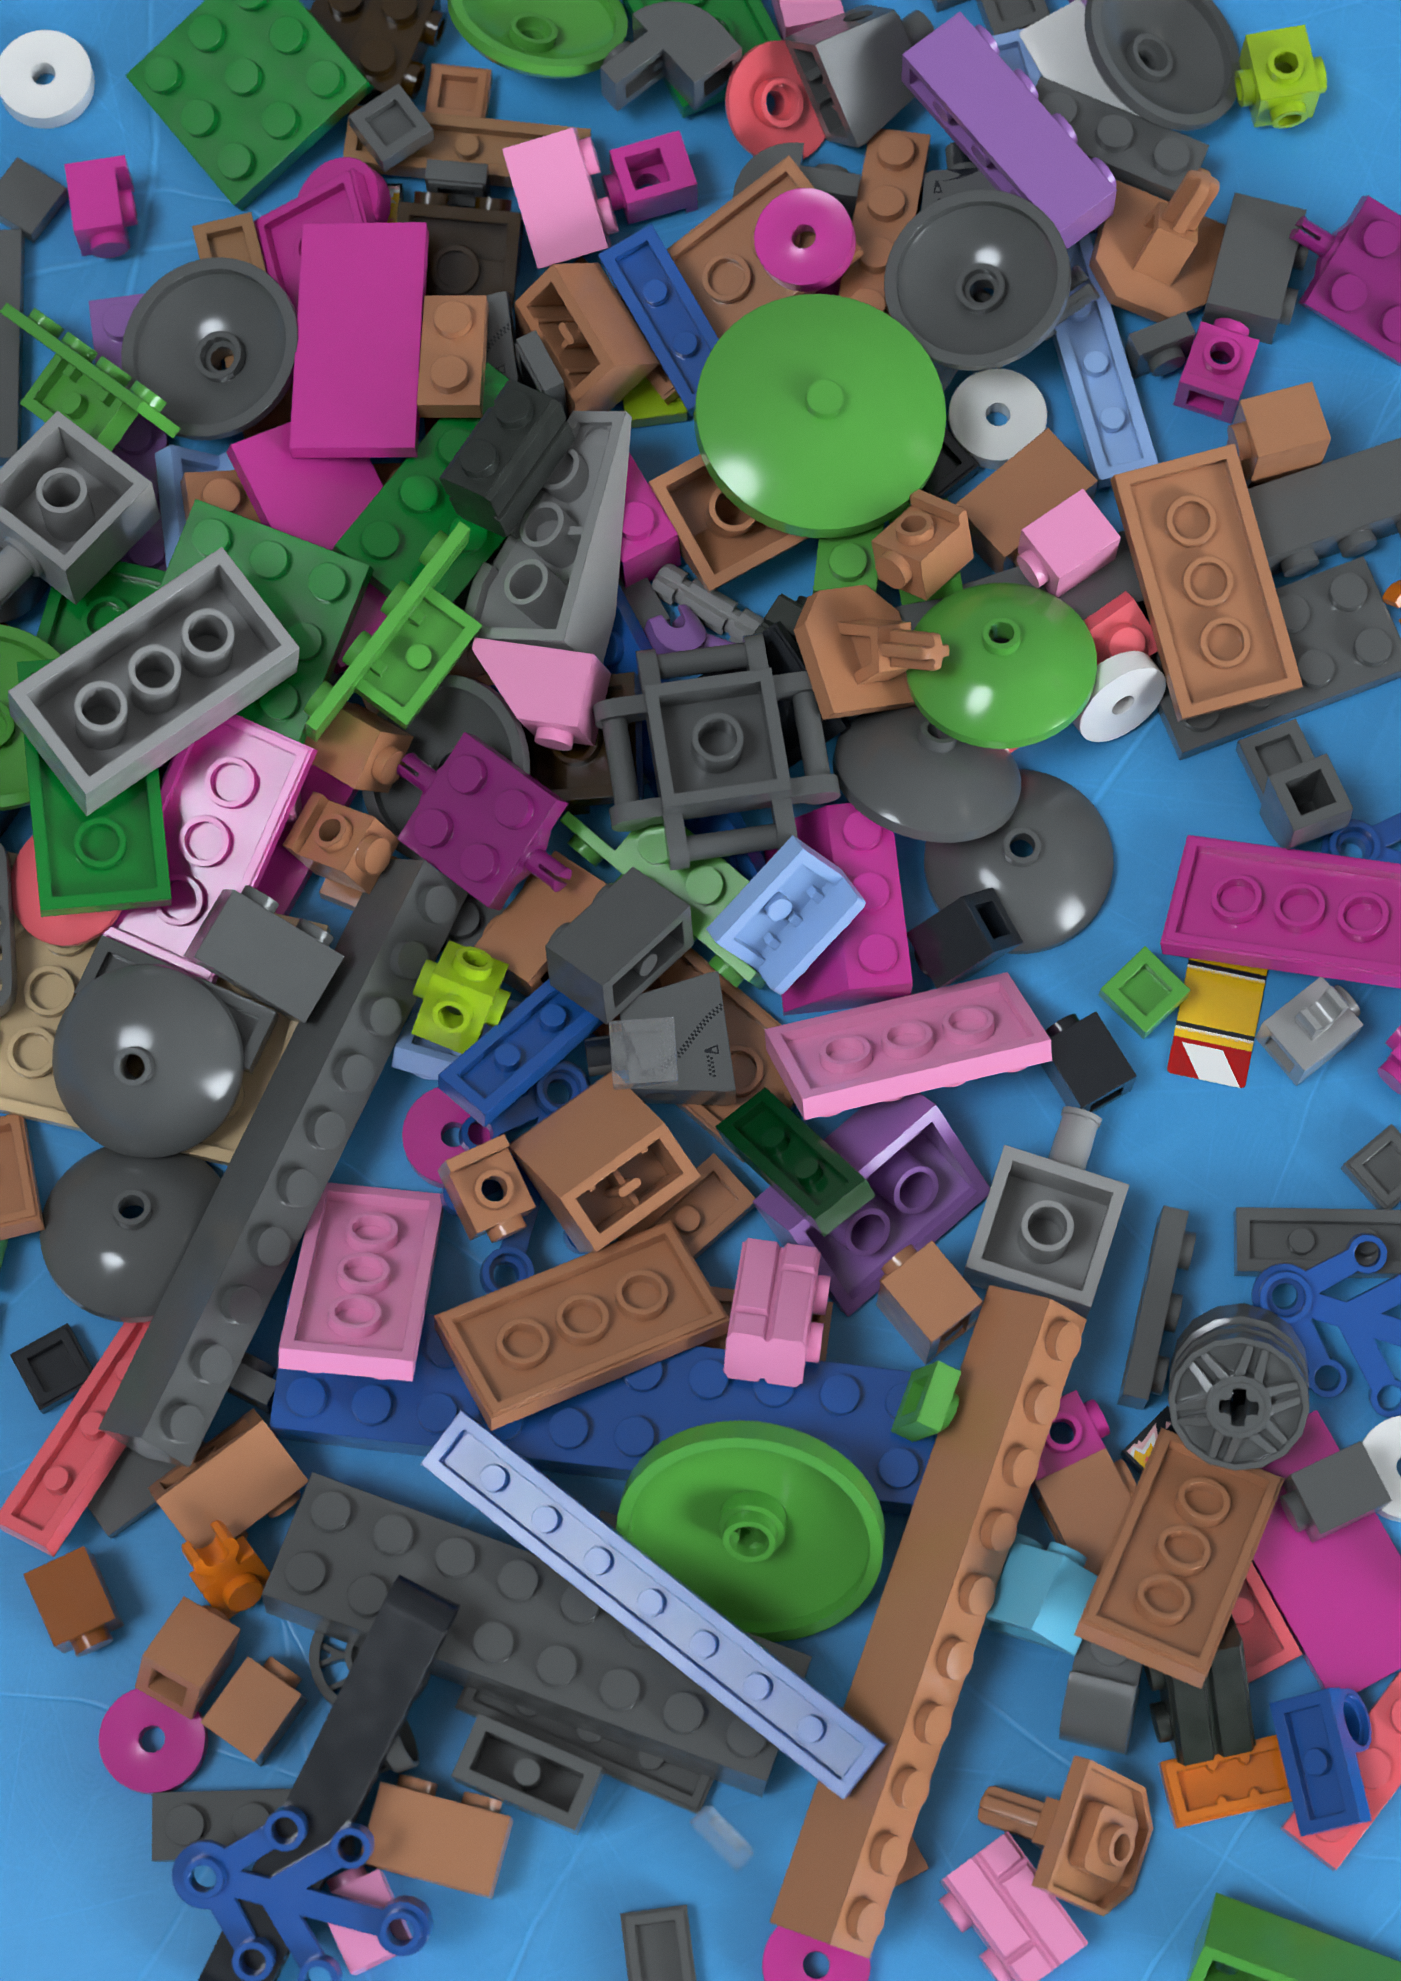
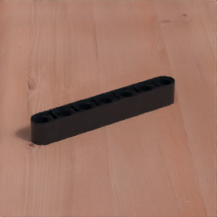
[198,1574,461,1981]

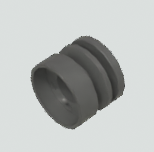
[1168,1303,1310,1471]

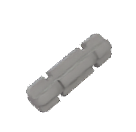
[651,563,764,643]

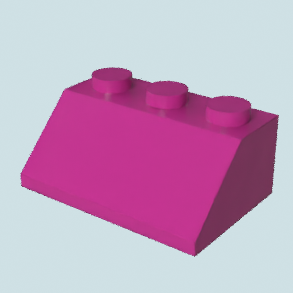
[764,803,913,1016]

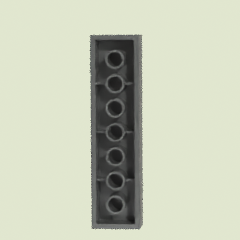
[262,1472,812,1797]

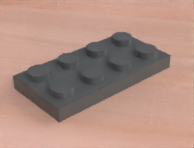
[1150,556,1401,760]

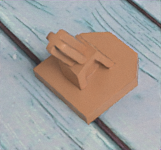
[1089,168,1226,323]
[794,585,949,720]
[978,1755,1153,1916]

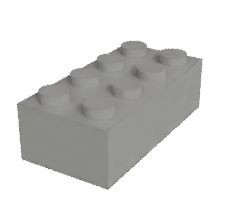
[8,547,300,816]

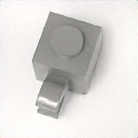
[1255,977,1364,1086]

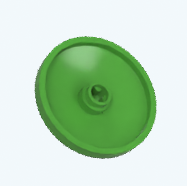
[694,294,946,538]
[616,1420,885,1642]

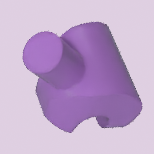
[644,604,735,655]

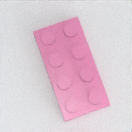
[764,972,1052,1120]
[278,1183,444,1381]

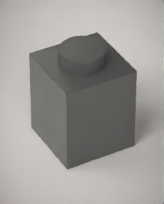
[1280,1441,1392,1543]

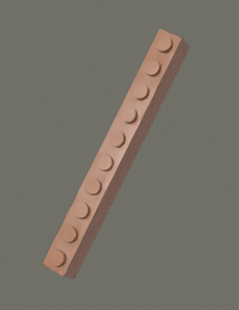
[769,1285,1087,1959]

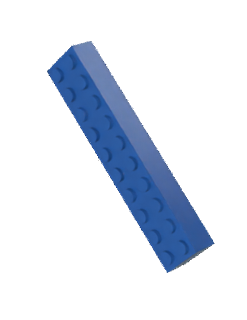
[269,1297,935,1515]

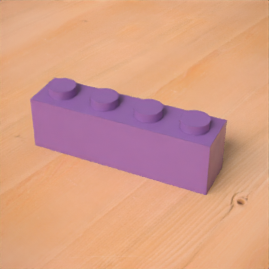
[902,12,1117,249]

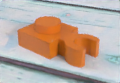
[181,1520,270,1619]

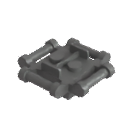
[593,633,841,871]

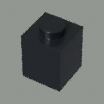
[907,887,1024,989]
[1040,1011,1137,1113]

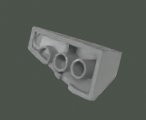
[464,411,632,664]

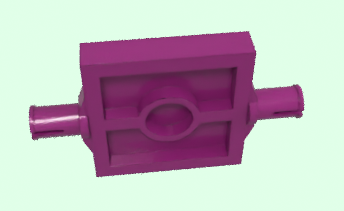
[1289,196,1401,366]
[397,732,572,911]

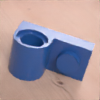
[1269,1687,1372,1837]

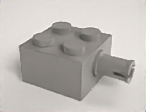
[0,411,161,609]
[962,1106,1129,1318]

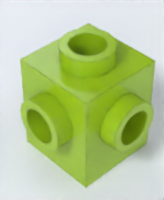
[1235,24,1327,129]
[411,940,511,1054]

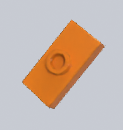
[1158,1735,1292,1830]

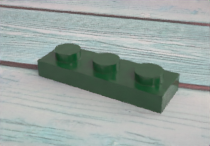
[715,1087,876,1237]

